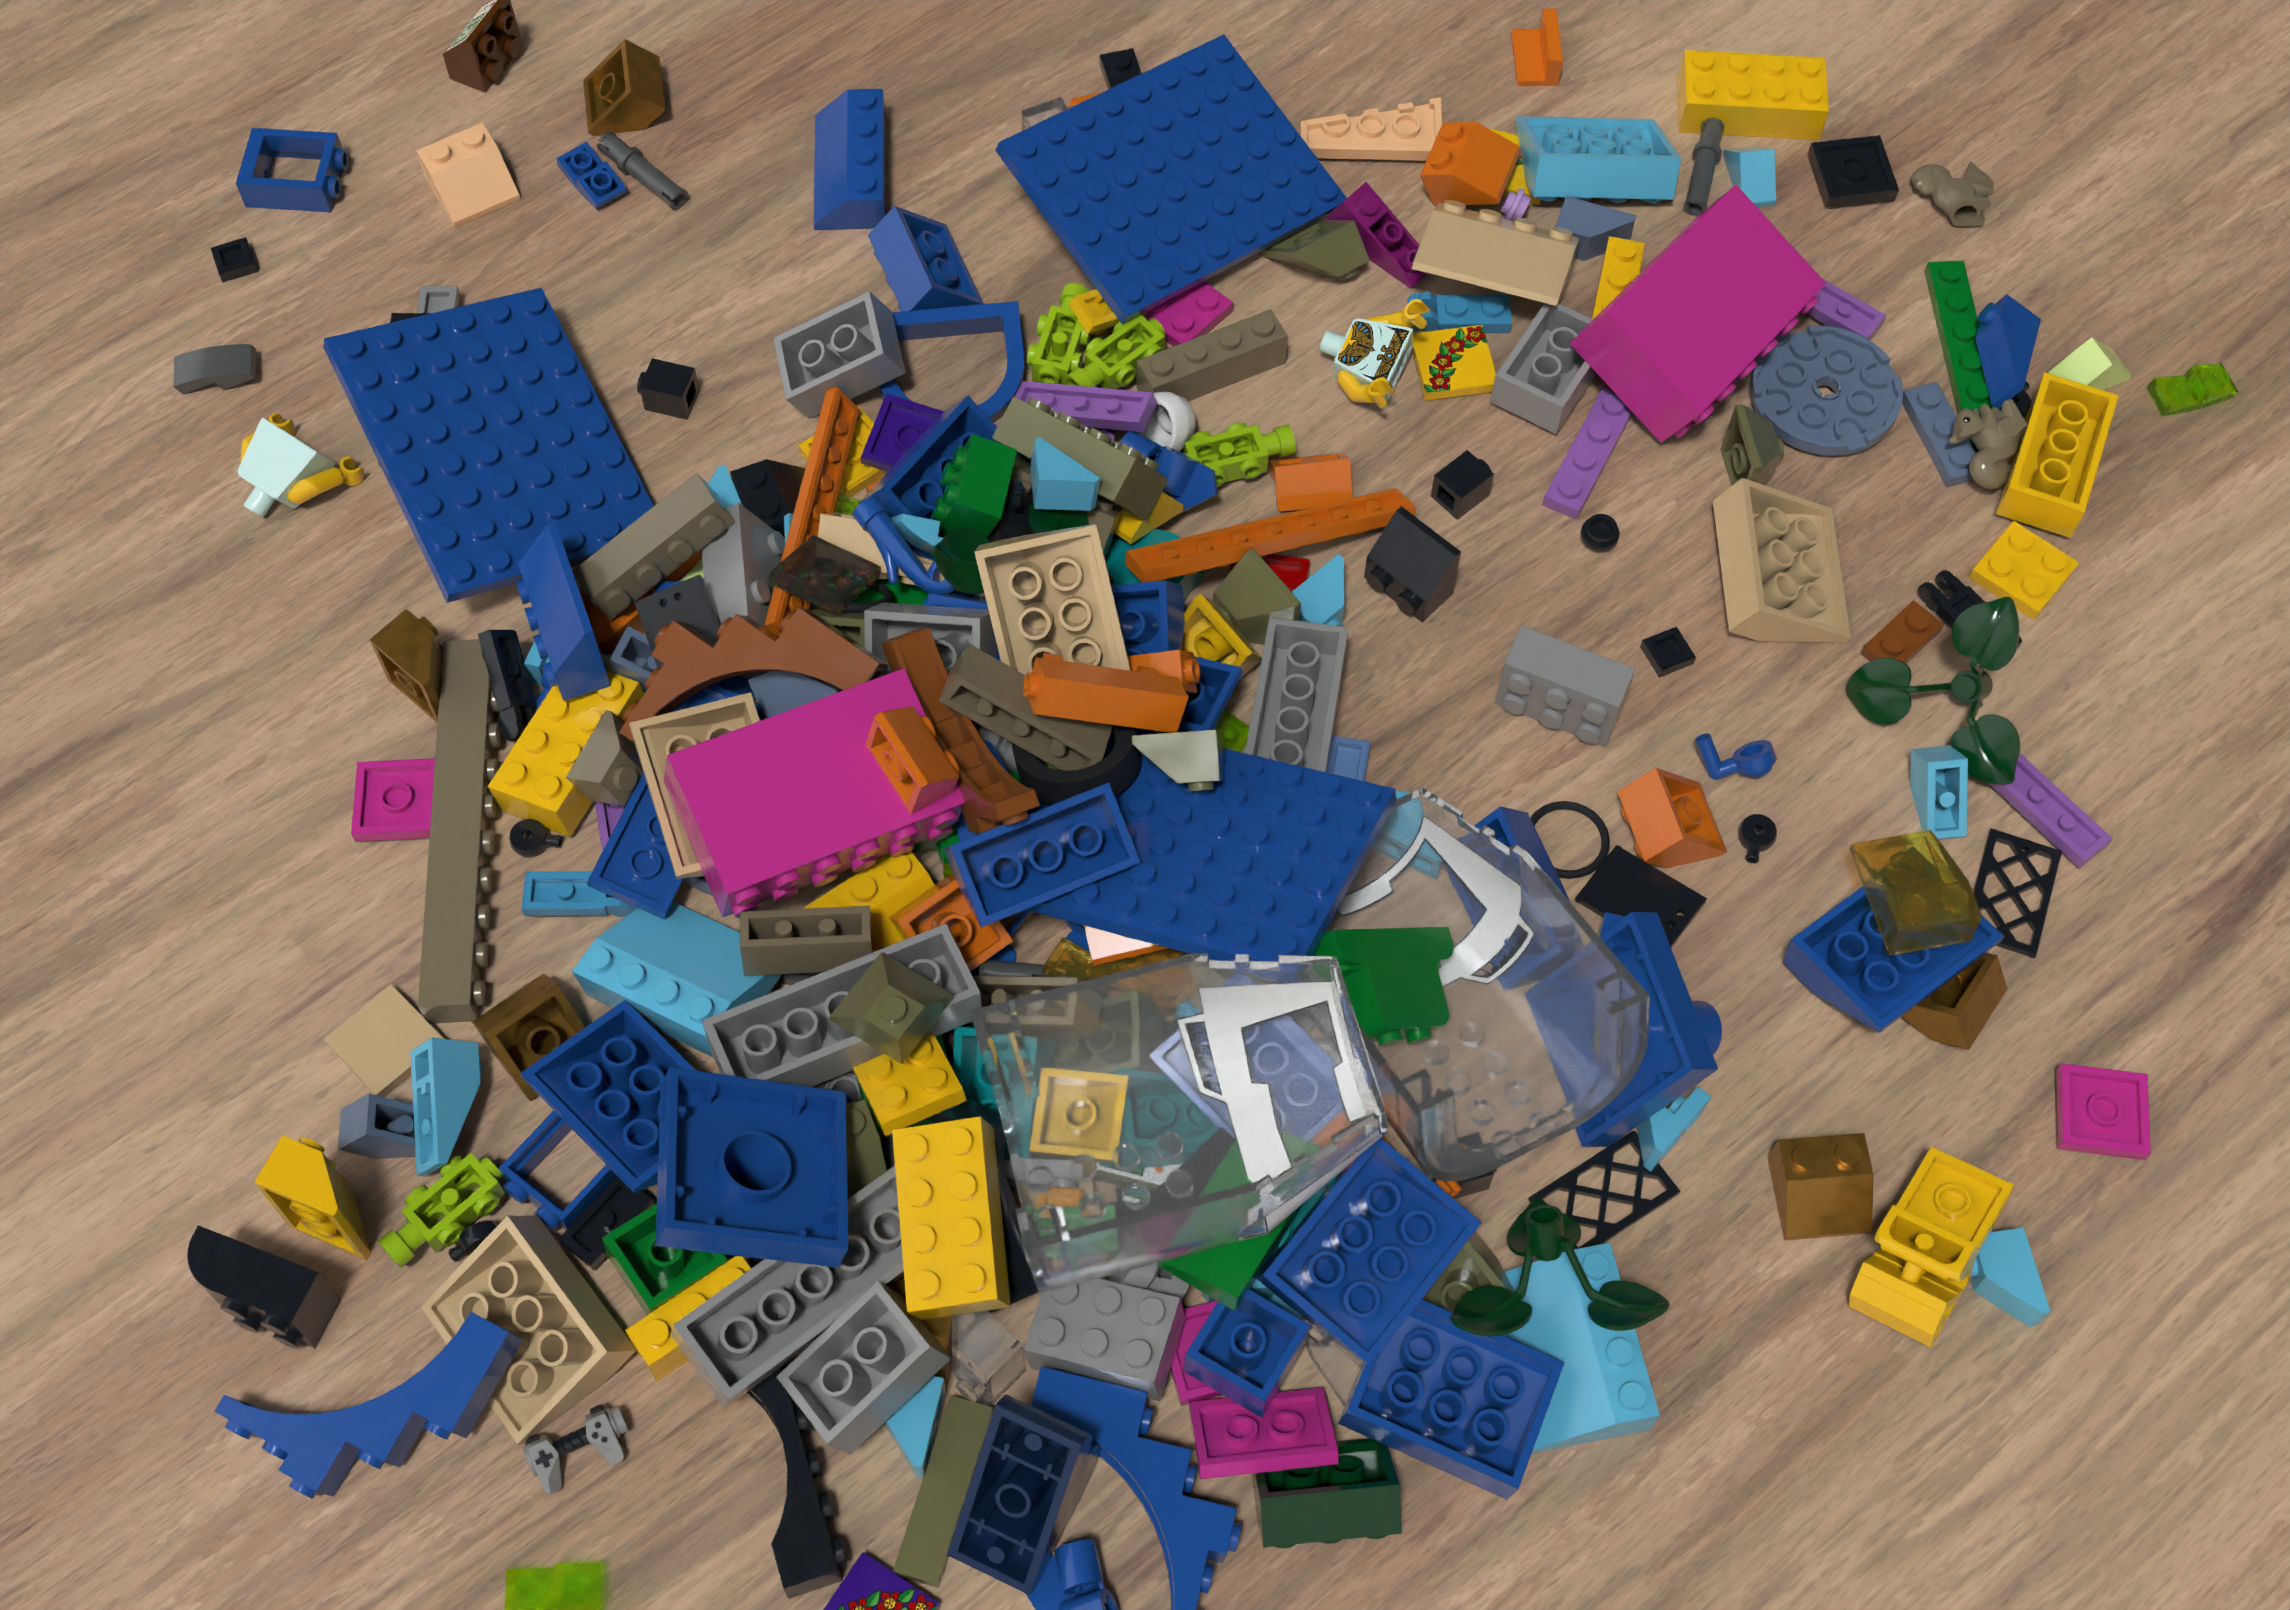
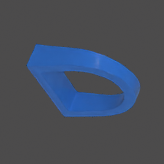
[878,301,1024,423]

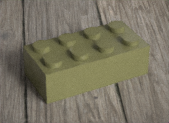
[992,396,1169,521]

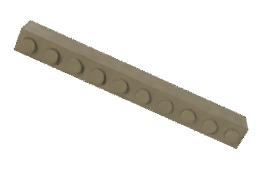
[418,639,501,1024]

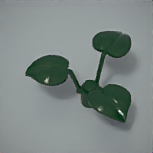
[933,502,1089,594]
[1846,597,2020,784]
[1450,1197,1670,1336]

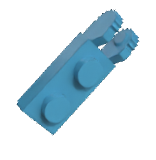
[1407,292,1512,333]
[522,871,637,917]

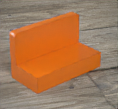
[1511,8,1563,86]
[1269,452,1353,512]

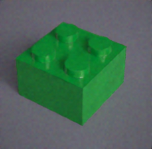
[932,434,1017,538]
[602,1203,728,1315]

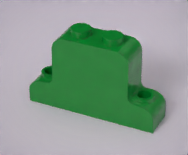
[1309,926,1454,1047]

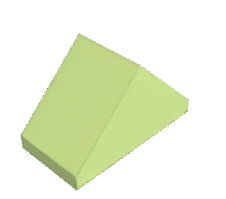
[2048,337,2132,390]

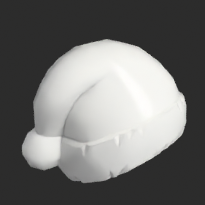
[1123,392,1196,451]

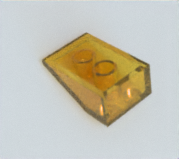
[1849,830,1982,956]

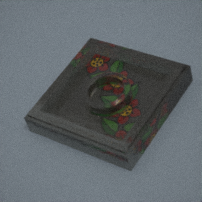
[769,535,881,615]

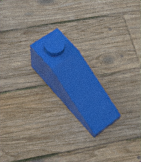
[1975,294,2041,409]

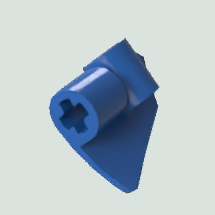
[1119,431,1218,513]
[1026,1539,1118,1610]

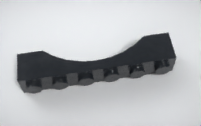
[747,1364,847,1599]

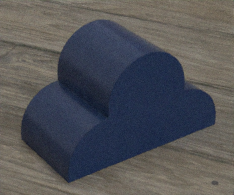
[947,1394,1099,1595]

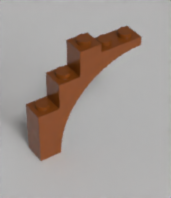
[619,607,888,742]
[881,628,1040,833]

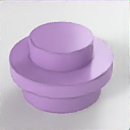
[1500,188,1531,222]

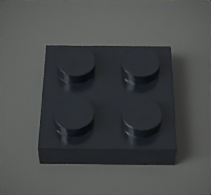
[1808,135,1899,207]

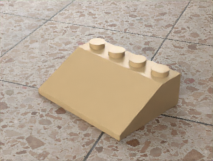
[1412,200,1580,306]
[1713,478,1851,643]
[974,524,1131,675]
[629,692,760,879]
[421,1215,637,1445]

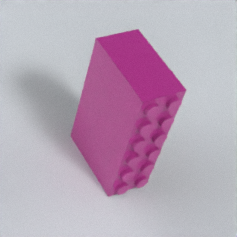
[1569,184,1826,443]
[664,668,966,918]

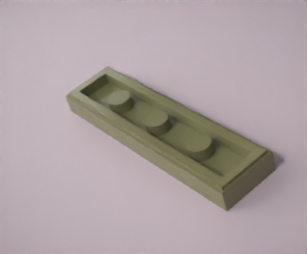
[893,1395,994,1588]

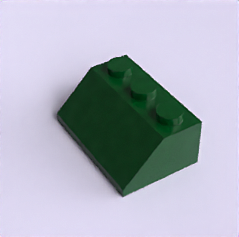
[1252,1438,1402,1548]

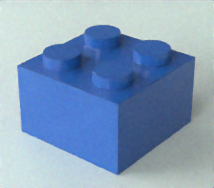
[1183,1290,1311,1418]

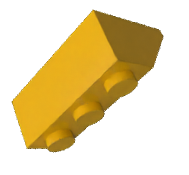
[802,851,934,952]
[254,1135,371,1261]

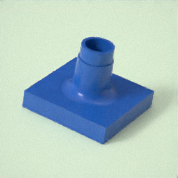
[1527,912,1722,1147]
[656,1067,849,1268]

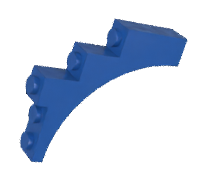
[214,1312,523,1499]
[1031,1367,1242,1610]

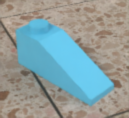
[410,1038,483,1176]

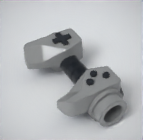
[523,1405,629,1494]

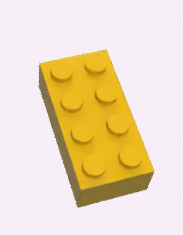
[1677,50,1829,140]
[1996,372,2119,538]
[487,671,644,837]
[892,1116,1010,1320]

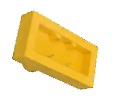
[1068,289,1147,335]

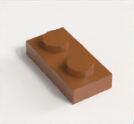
[1860,600,1944,664]

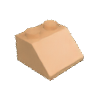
[416,123,521,228]

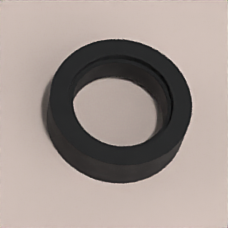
[1012,725,1141,806]

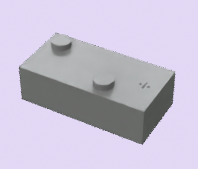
[702,503,785,679]

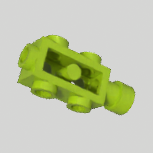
[1027,283,1092,385]
[1065,315,1165,389]
[1184,422,1296,487]
[377,1153,505,1268]

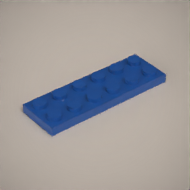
[587,684,764,920]

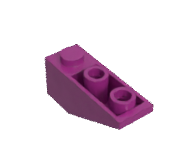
[1325,182,1428,289]

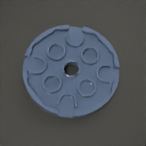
[1750,325,1903,456]

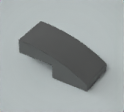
[173,344,256,395]

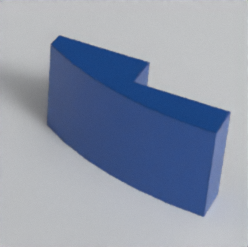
[557,142,627,209]

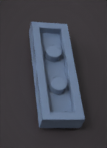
[1902,382,1976,488]

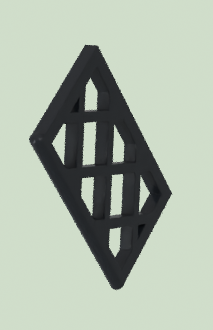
[1971,828,2062,958]
[1528,1131,1681,1249]

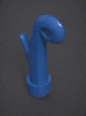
[852,496,955,595]

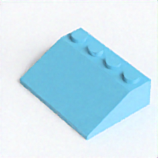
[1516,116,1681,203]
[572,902,782,1058]
[1504,1243,1660,1454]

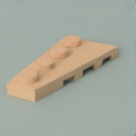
[1300,97,1442,161]

